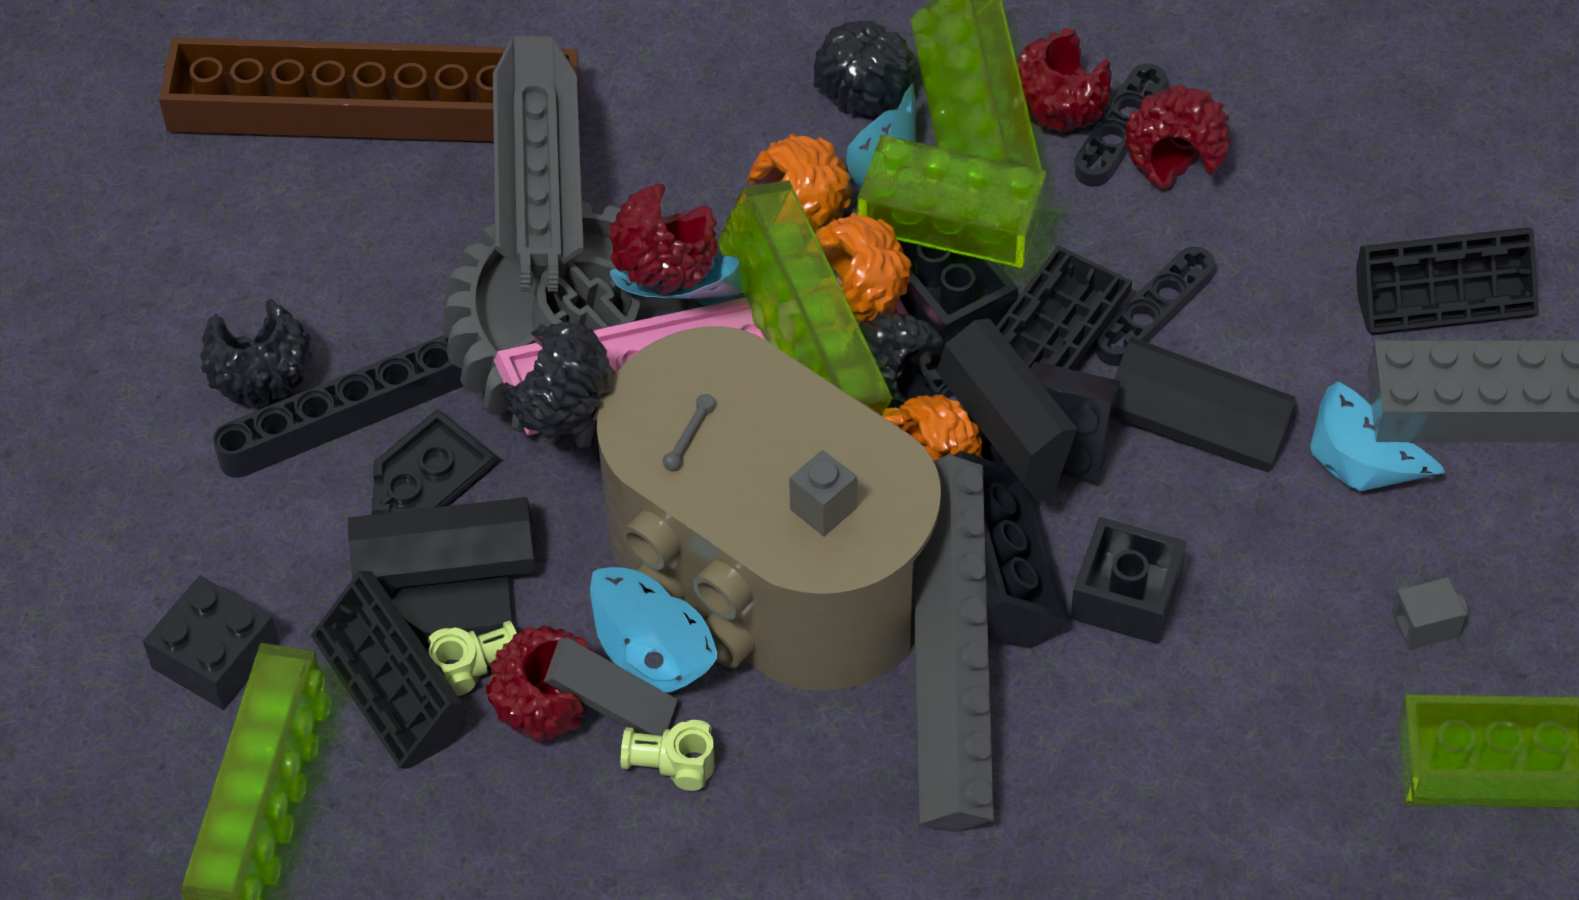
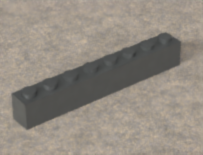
[914,454,994,832]

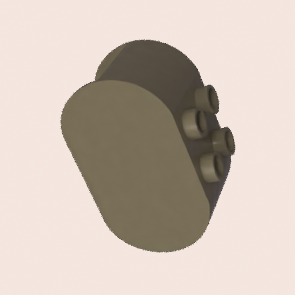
[597,326,941,690]

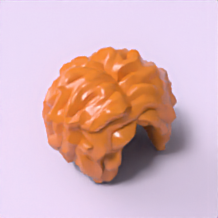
[747,133,853,238]
[802,212,912,322]
[880,395,982,461]

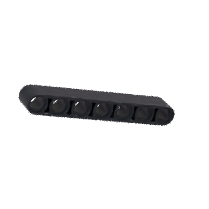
[213,335,464,478]

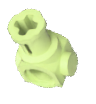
[428,620,517,696]
[620,720,715,791]

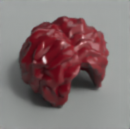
[1011,28,1112,133]
[1125,84,1232,189]
[608,184,718,296]
[486,625,594,743]

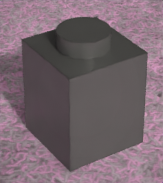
[789,449,857,537]
[1392,577,1468,650]

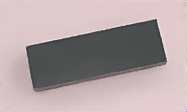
[544,637,678,735]

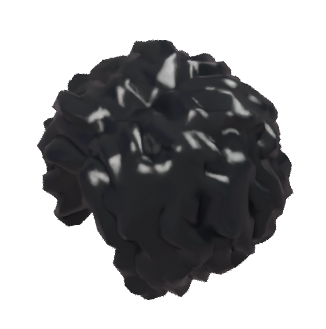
[813,20,917,117]
[200,299,312,408]
[841,311,946,415]
[501,322,615,439]

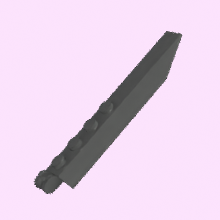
[493,36,583,292]

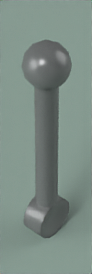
[662,394,715,470]

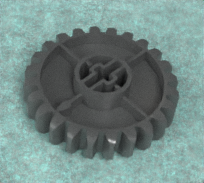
[442,201,716,449]

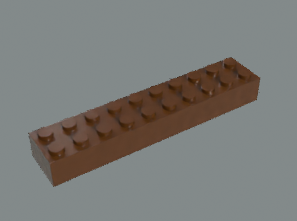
[159,37,581,141]

